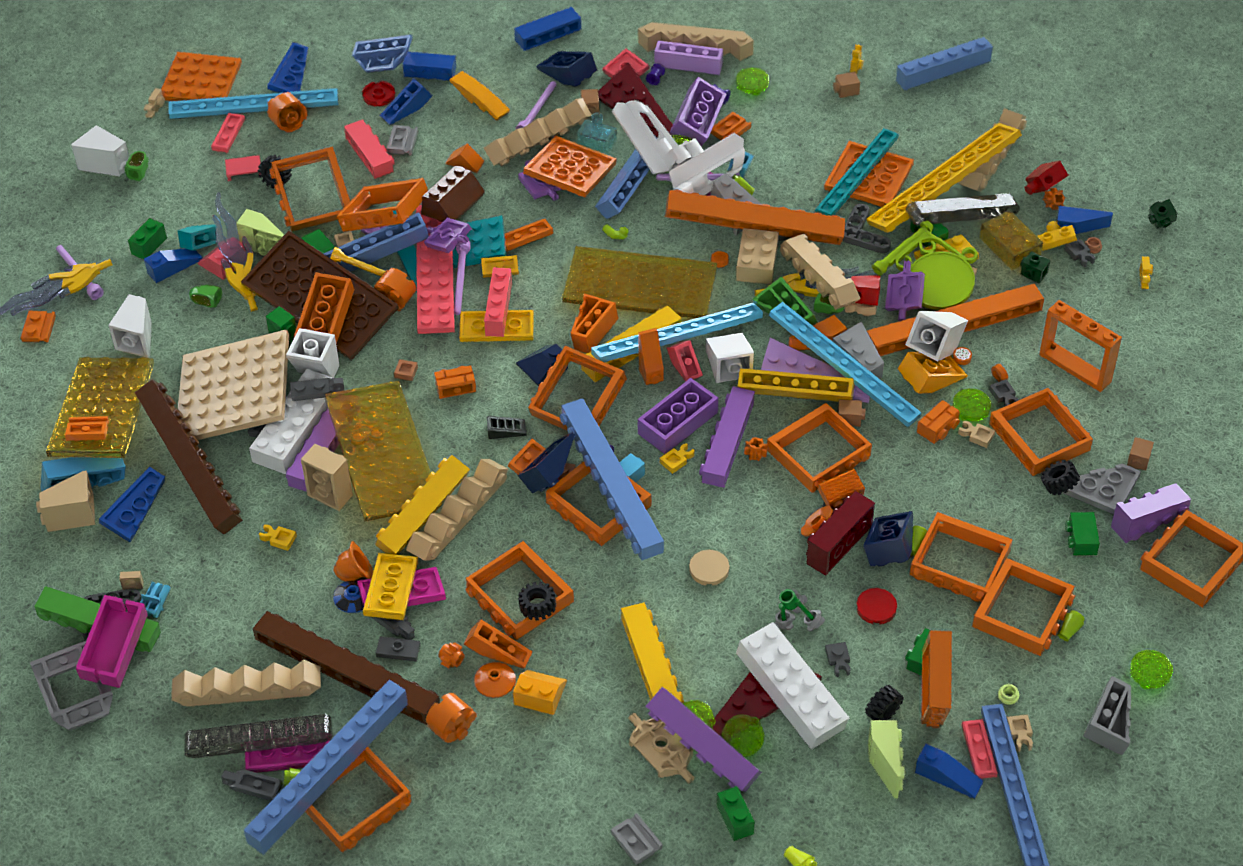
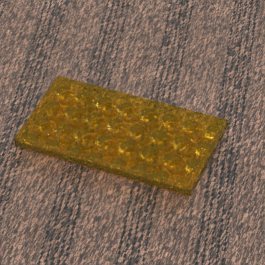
[562,246,717,319]
[46,357,154,458]
[325,381,441,522]

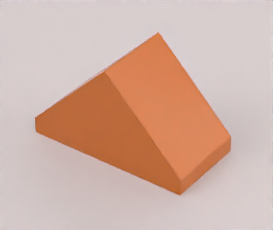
[446,143,484,173]

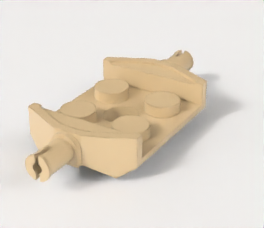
[628,713,695,784]

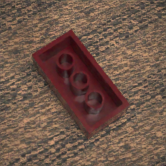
[806,491,875,576]

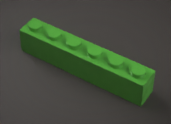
[34,586,161,652]

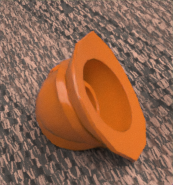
[334,541,373,581]

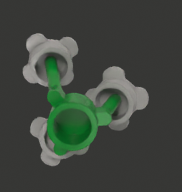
[774,589,825,631]

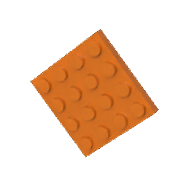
[161,52,242,101]
[523,136,617,197]
[824,141,914,207]

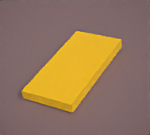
[459,310,534,342]
[363,553,418,620]

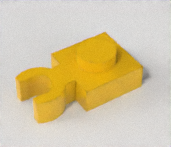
[850,44,864,75]
[1139,256,1153,289]
[660,443,695,474]
[259,525,297,551]

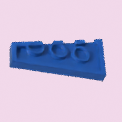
[268,42,308,93]
[99,467,165,542]

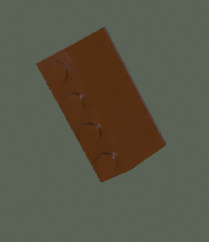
[421,166,485,222]

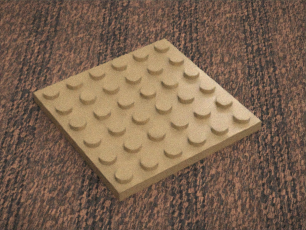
[178,330,289,440]

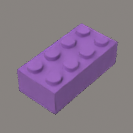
[669,77,726,146]
[638,378,718,454]

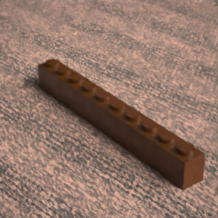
[135,379,243,534]
[253,611,440,725]

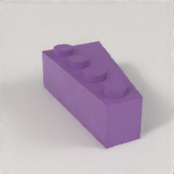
[1111,483,1191,543]

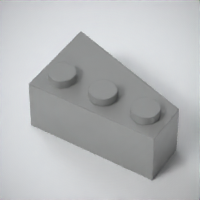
[710,173,761,235]
[833,322,884,379]
[1083,676,1131,755]

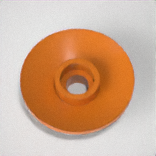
[801,506,833,537]
[474,662,516,698]

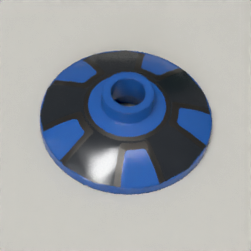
[333,580,364,613]

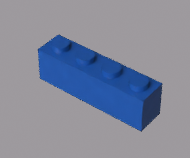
[514,7,581,51]

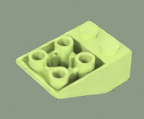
[236,209,284,256]
[868,720,905,798]

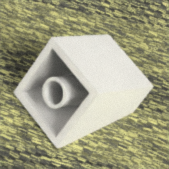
[71,125,129,176]
[109,294,152,358]
[905,311,968,361]
[286,328,339,378]
[706,333,754,383]

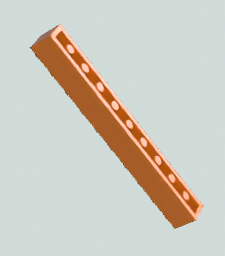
[665,190,846,245]
[867,283,1044,356]

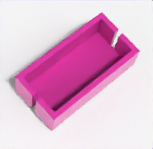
[76,595,148,688]

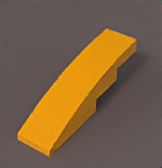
[449,71,510,121]

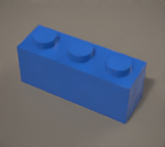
[403,52,456,80]

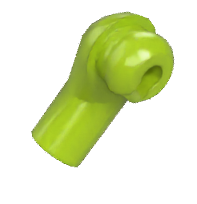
[602,224,629,239]

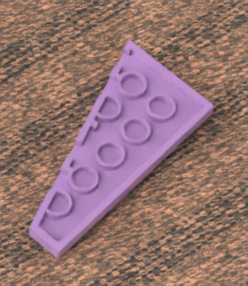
[761,338,870,403]

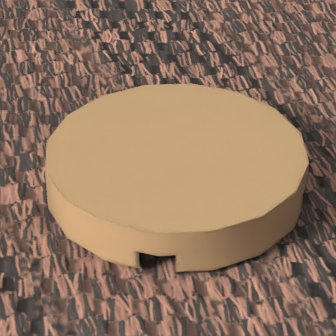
[689,550,730,586]

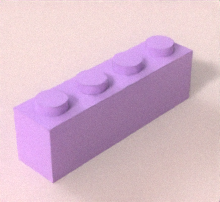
[655,41,723,75]

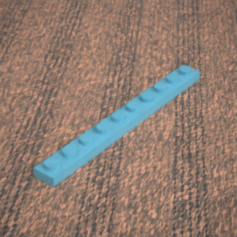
[169,88,338,119]
[769,302,921,427]
[591,303,763,362]

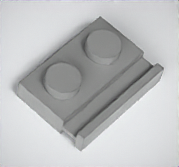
[387,125,418,155]
[611,813,662,865]

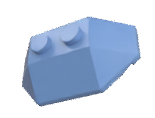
[352,35,413,73]

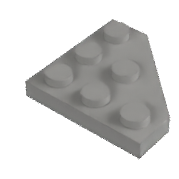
[1063,464,1141,514]

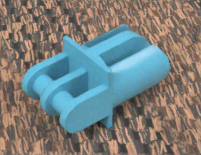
[140,582,171,618]

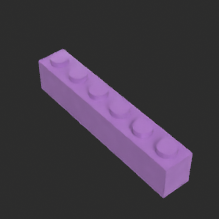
[699,386,755,488]
[286,392,360,492]
[646,687,762,792]

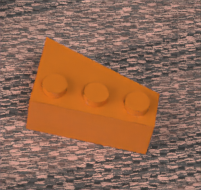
[571,293,619,353]

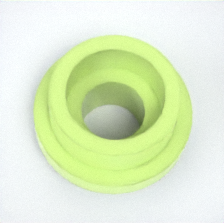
[998,684,1019,705]

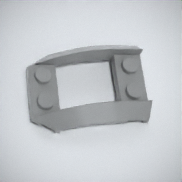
[30,640,113,731]

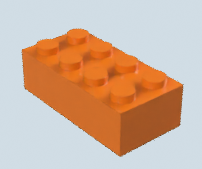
[294,272,355,344]

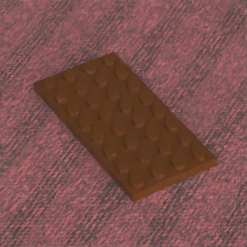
[241,231,399,361]

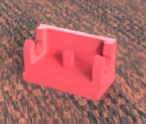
[225,155,261,181]

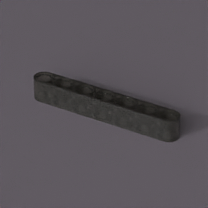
[905,193,1020,225]
[184,714,332,758]

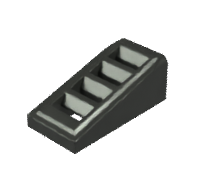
[486,416,527,439]

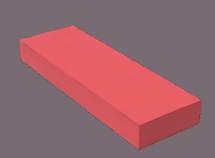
[211,113,245,153]
[962,719,998,779]

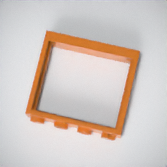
[269,147,350,232]
[337,178,428,232]
[1039,300,1122,392]
[528,346,627,431]
[989,388,1093,476]
[767,403,872,493]
[546,462,651,546]
[1140,510,1243,608]
[909,512,1013,602]
[466,541,574,640]
[972,558,1076,656]
[921,630,952,728]
[305,746,412,853]

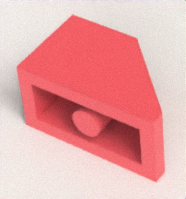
[667,341,703,382]

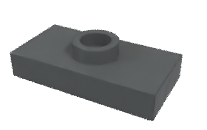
[376,636,421,662]

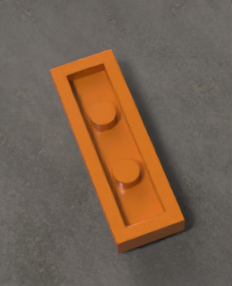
[505,218,553,252]

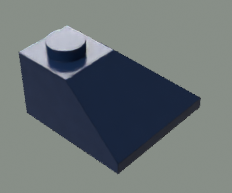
[516,344,568,386]

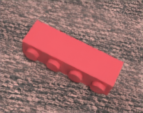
[344,119,394,179]
[484,268,512,337]

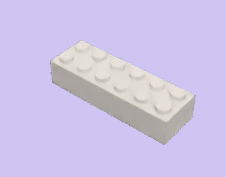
[249,369,342,474]
[736,622,849,750]

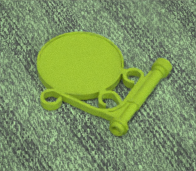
[872,221,978,310]

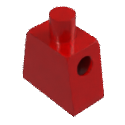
[1024,161,1068,195]
[851,275,881,306]

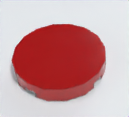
[362,81,396,107]
[856,588,897,625]

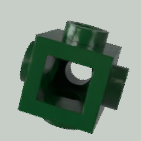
[1148,199,1177,229]
[1020,251,1050,283]

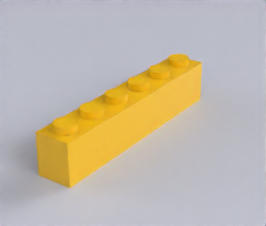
[581,305,682,382]
[738,368,854,402]
[375,455,470,555]
[621,602,684,704]

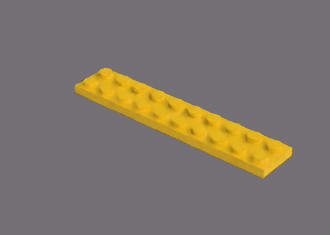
[866,123,1022,233]

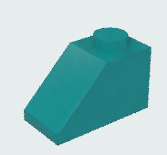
[178,224,221,251]

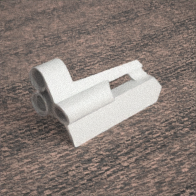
[612,101,703,174]
[668,133,745,196]

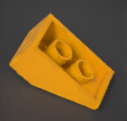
[898,352,968,394]

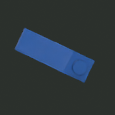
[380,78,433,125]
[1057,206,1113,234]
[144,249,202,283]
[915,744,983,799]

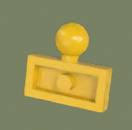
[1037,221,1077,251]
[481,255,519,278]

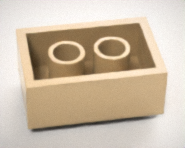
[736,228,779,284]
[301,444,353,511]

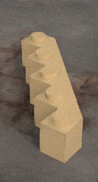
[638,22,754,61]
[484,98,592,166]
[958,109,1027,192]
[780,234,860,310]
[406,459,508,561]
[172,660,321,707]

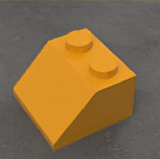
[513,670,567,715]

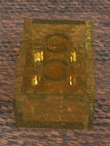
[979,211,1043,271]

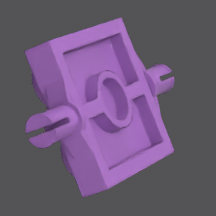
[518,160,561,201]
[424,218,472,253]
[885,261,925,321]

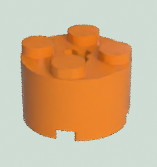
[267,92,307,133]
[374,268,417,311]
[426,693,477,743]

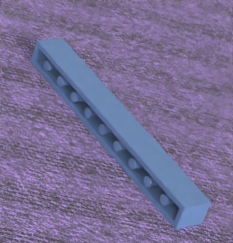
[560,398,664,561]
[244,680,408,855]

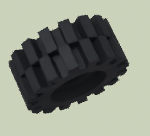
[258,155,292,189]
[1041,460,1080,495]
[518,582,557,621]
[865,685,904,720]

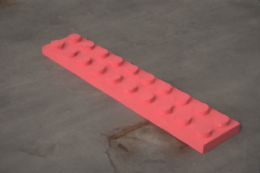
[416,205,455,334]

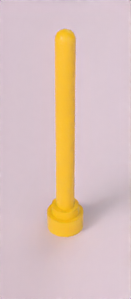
[330,247,410,281]

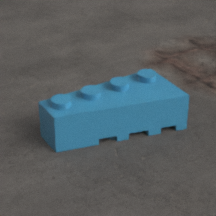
[41,450,126,491]

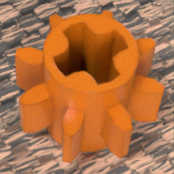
[1042,188,1066,210]
[744,437,768,461]
[439,642,465,669]

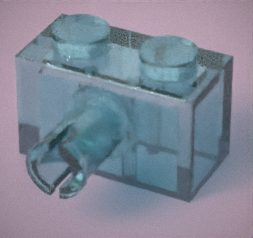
[577,112,617,153]

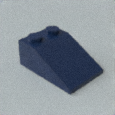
[536,51,597,87]
[518,432,575,493]
[863,511,913,567]

